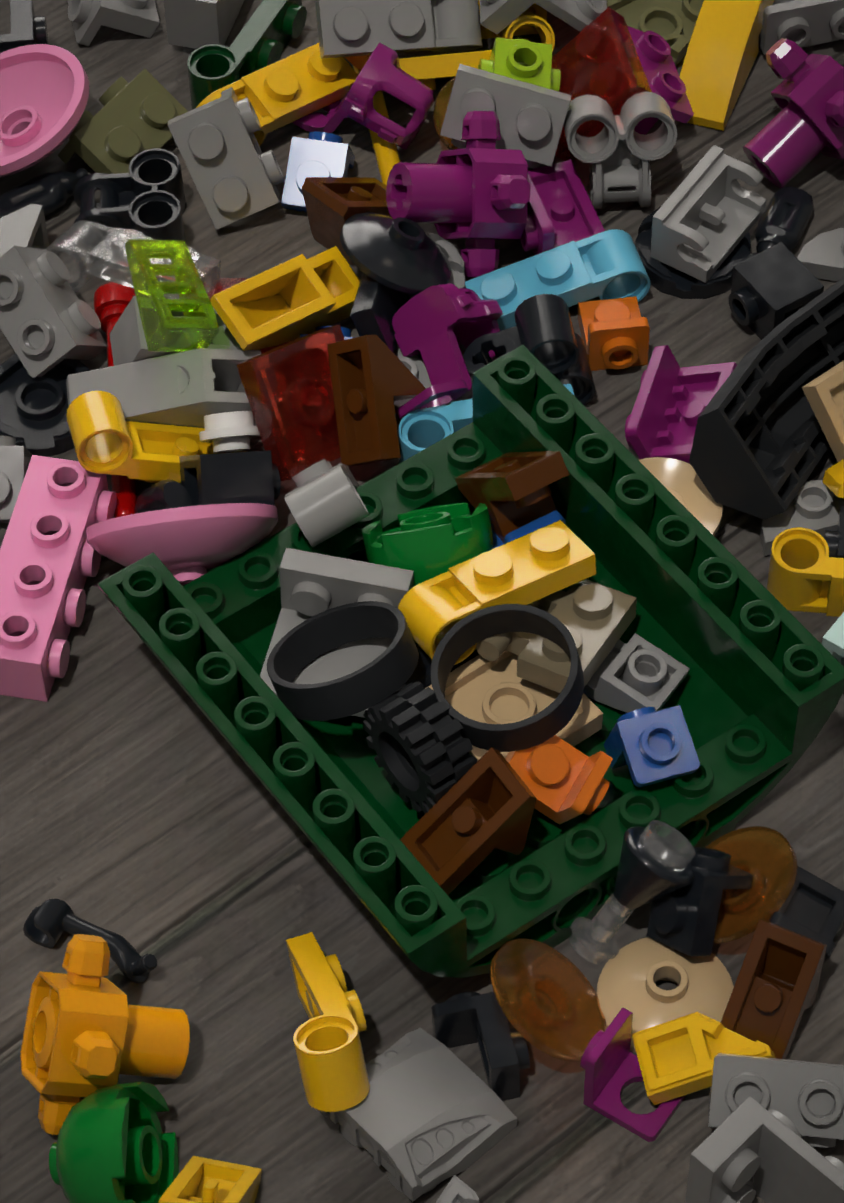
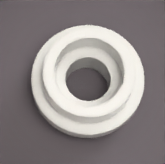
[199,411,262,453]

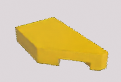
[632,1012,776,1105]

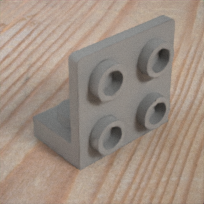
[260,548,414,718]
[685,1096,844,1203]

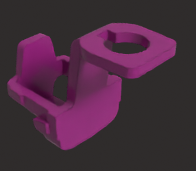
[292,42,434,150]
[392,283,503,420]

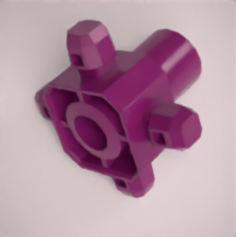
[743,38,844,189]
[386,111,530,277]

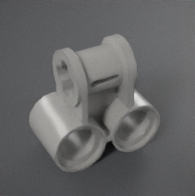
[563,92,678,210]

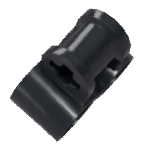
[74,148,187,268]
[463,294,596,406]

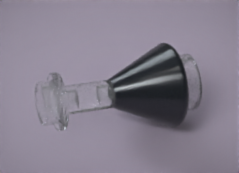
[569,820,695,964]

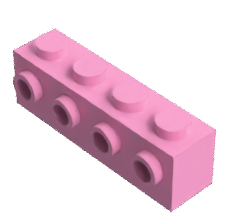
[0,455,117,702]

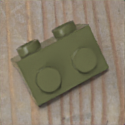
[58,68,188,174]

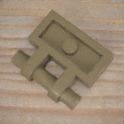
[476,579,637,693]

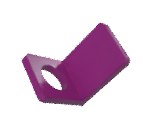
[580,1008,686,1142]

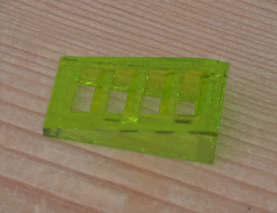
[124,239,219,352]

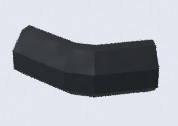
[689,278,844,520]

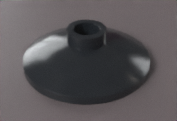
[340,212,451,295]

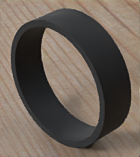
[267,601,419,721]
[431,604,584,752]

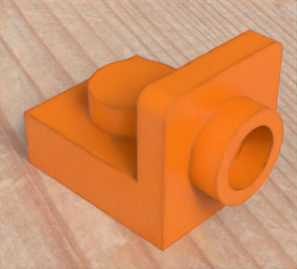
[578,296,650,371]
[505,735,613,825]

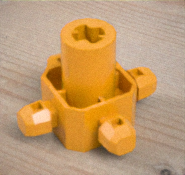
[20,934,190,1135]

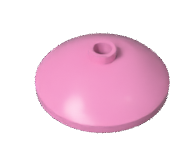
[0,44,89,177]
[86,503,278,585]

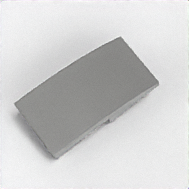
[583,633,690,713]

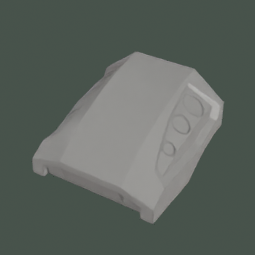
[320,1028,517,1202]

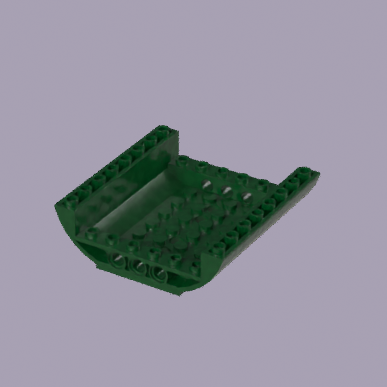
[98,345,844,978]

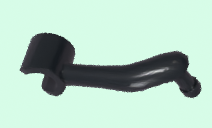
[23,899,157,983]

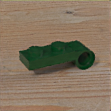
[187,0,307,109]

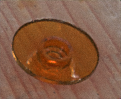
[705,826,797,943]
[490,939,606,1062]

